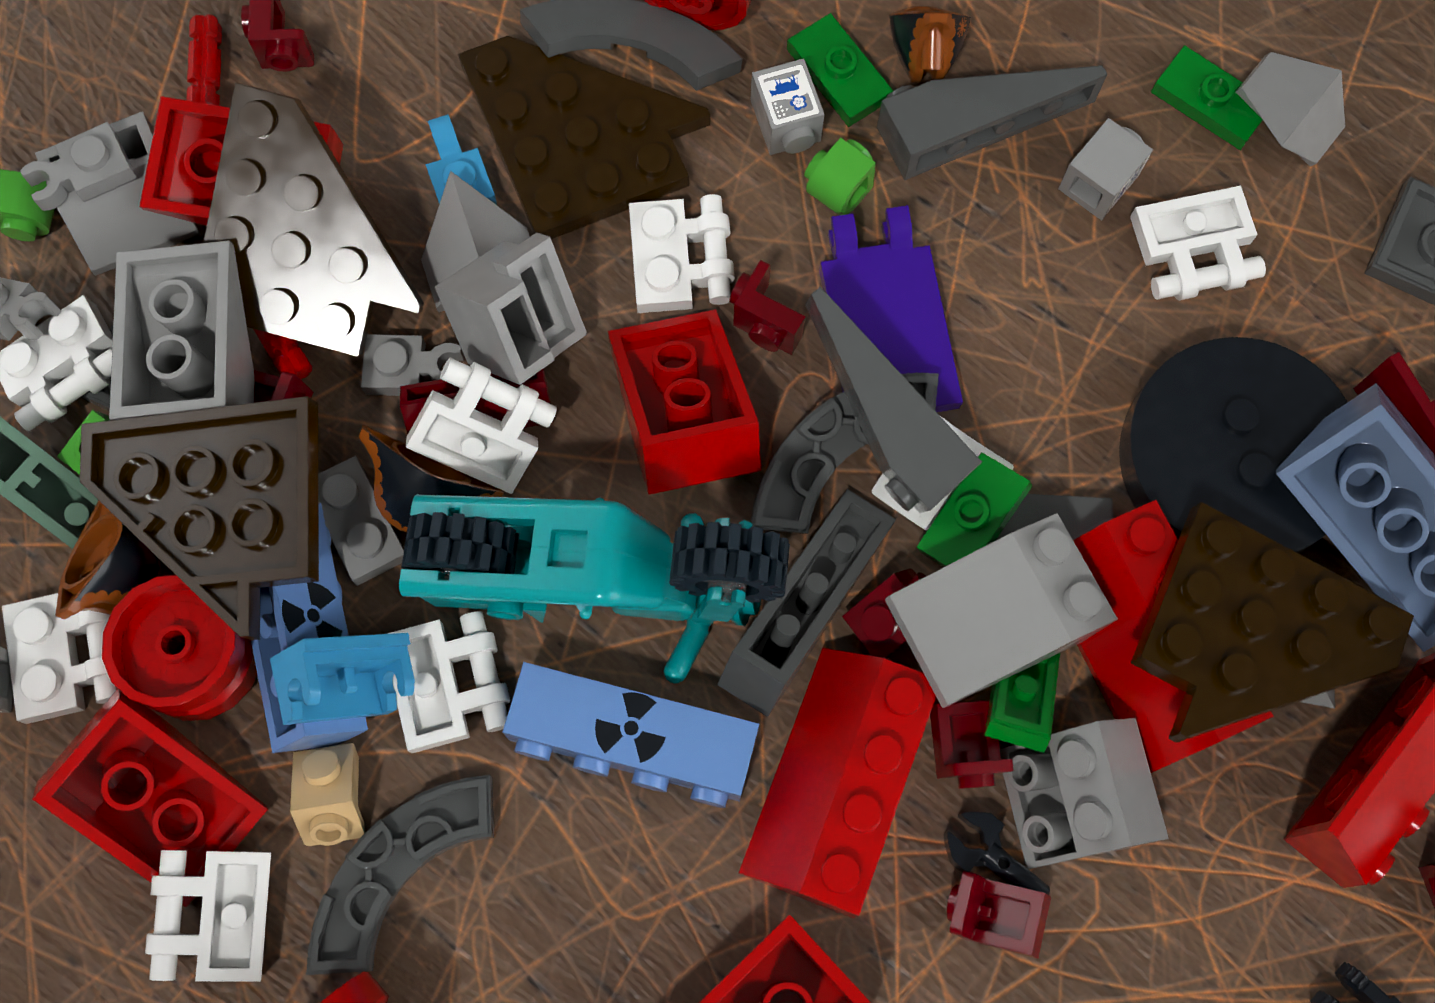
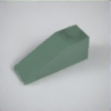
[0,417,99,549]

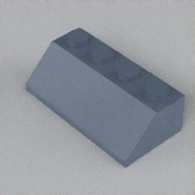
[1276,384,1435,652]

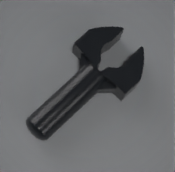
[944,812,1050,895]

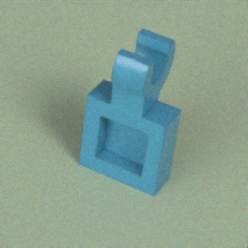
[426,114,497,205]

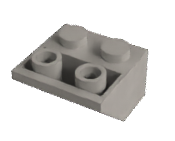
[35,111,200,276]
[1000,718,1169,869]

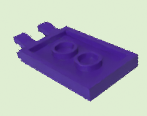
[819,205,963,412]

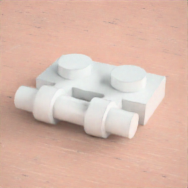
[1130,185,1266,301]
[629,194,735,313]
[0,295,113,432]
[406,357,557,494]
[2,593,118,724]
[387,611,510,754]
[145,850,271,982]

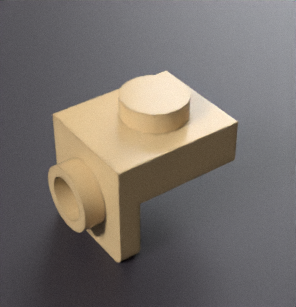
[290,743,365,846]

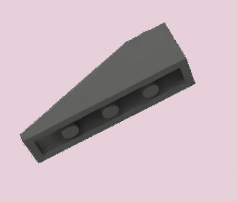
[876,65,1107,180]
[805,287,982,513]
[717,489,896,717]

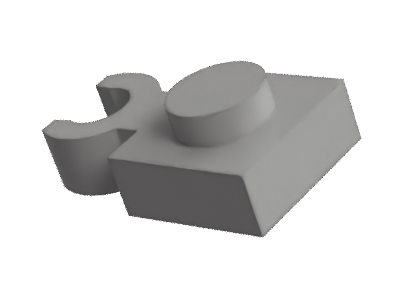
[20,122,137,211]
[0,277,61,341]
[361,334,464,396]

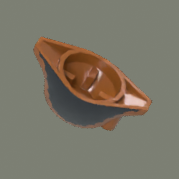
[889,6,971,82]
[359,425,504,532]
[55,501,162,619]

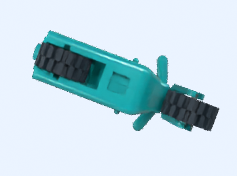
[399,494,790,684]

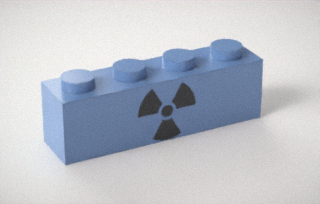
[251,503,368,753]
[502,662,759,808]

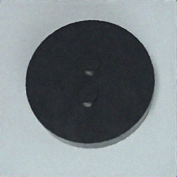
[1119,337,1347,554]

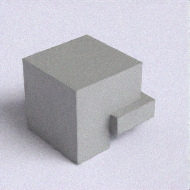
[435,233,587,385]

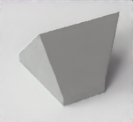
[1236,52,1345,167]
[421,171,530,313]

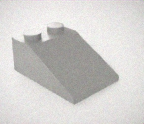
[109,240,255,420]
[885,513,1118,708]

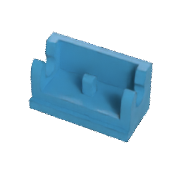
[270,633,415,725]

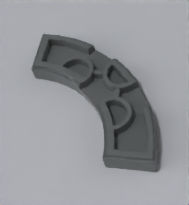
[520,0,742,91]
[750,373,939,534]
[306,775,494,975]

